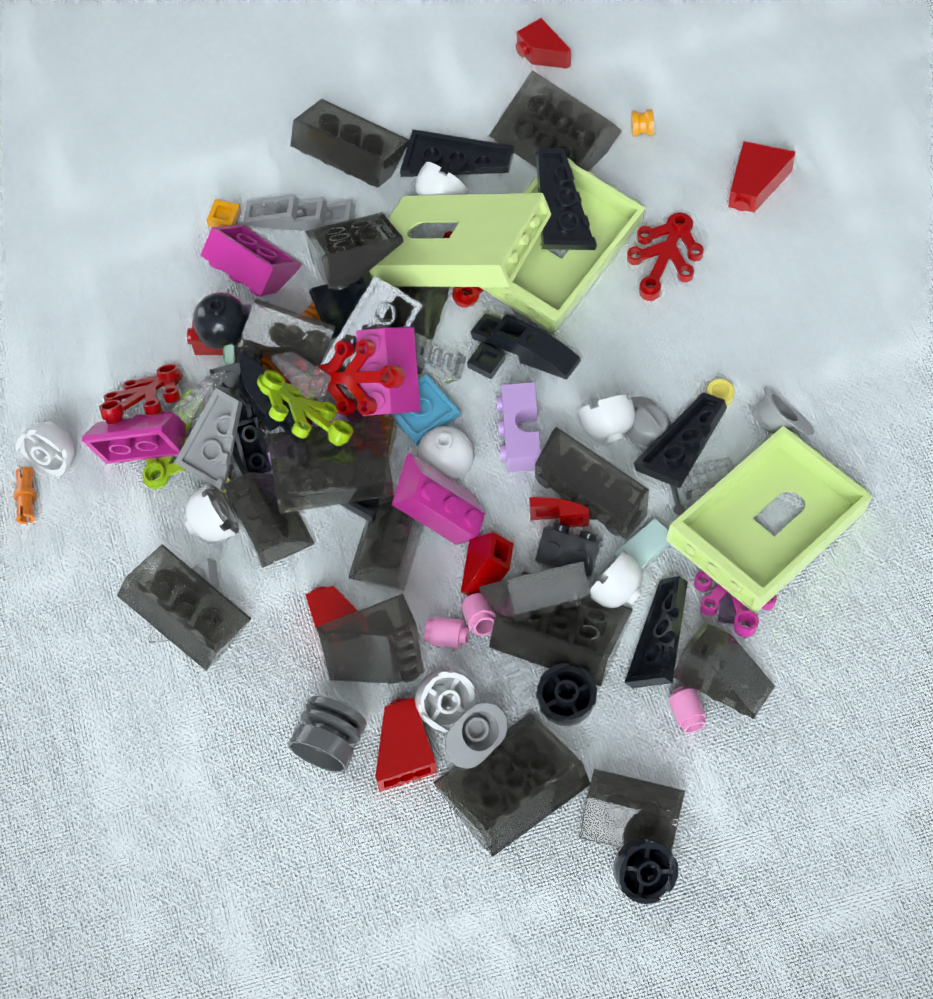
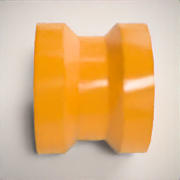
[631,109,654,137]

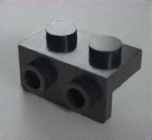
[535,522,603,577]

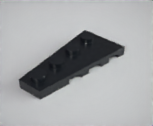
[400,129,514,177]
[536,148,597,250]
[634,392,727,488]
[624,576,688,688]

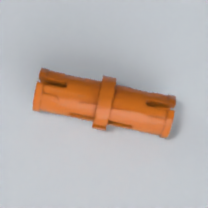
[13,467,37,524]

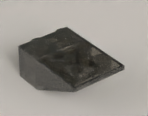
[674,621,775,719]

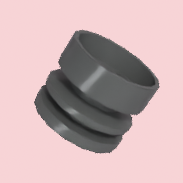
[288,696,367,773]

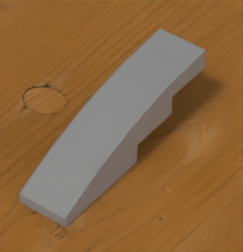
[243,194,355,230]

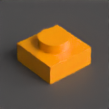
[206,199,241,227]

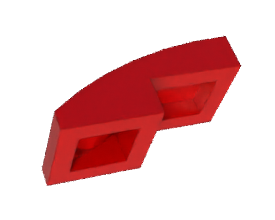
[529,497,589,528]

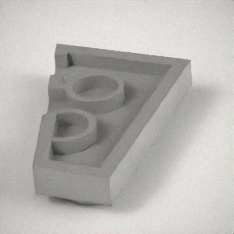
[174,388,243,491]

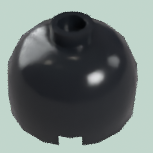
[193,292,249,349]
[536,663,597,726]
[613,838,678,904]

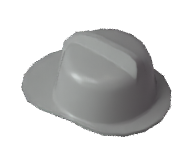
[752,386,815,435]
[625,397,672,451]
[445,702,508,769]

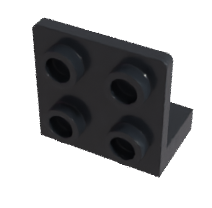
[309,267,388,340]

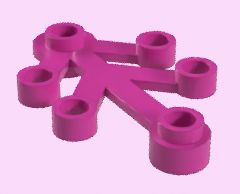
[694,571,777,637]

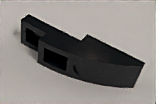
[470,313,581,380]
[239,350,300,441]
[209,362,272,479]

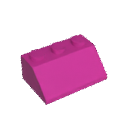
[200,224,302,297]
[356,327,421,416]
[82,411,186,464]
[392,453,485,545]

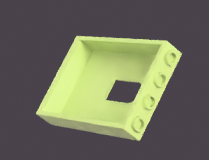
[480,158,645,335]
[358,193,551,287]
[666,426,872,613]

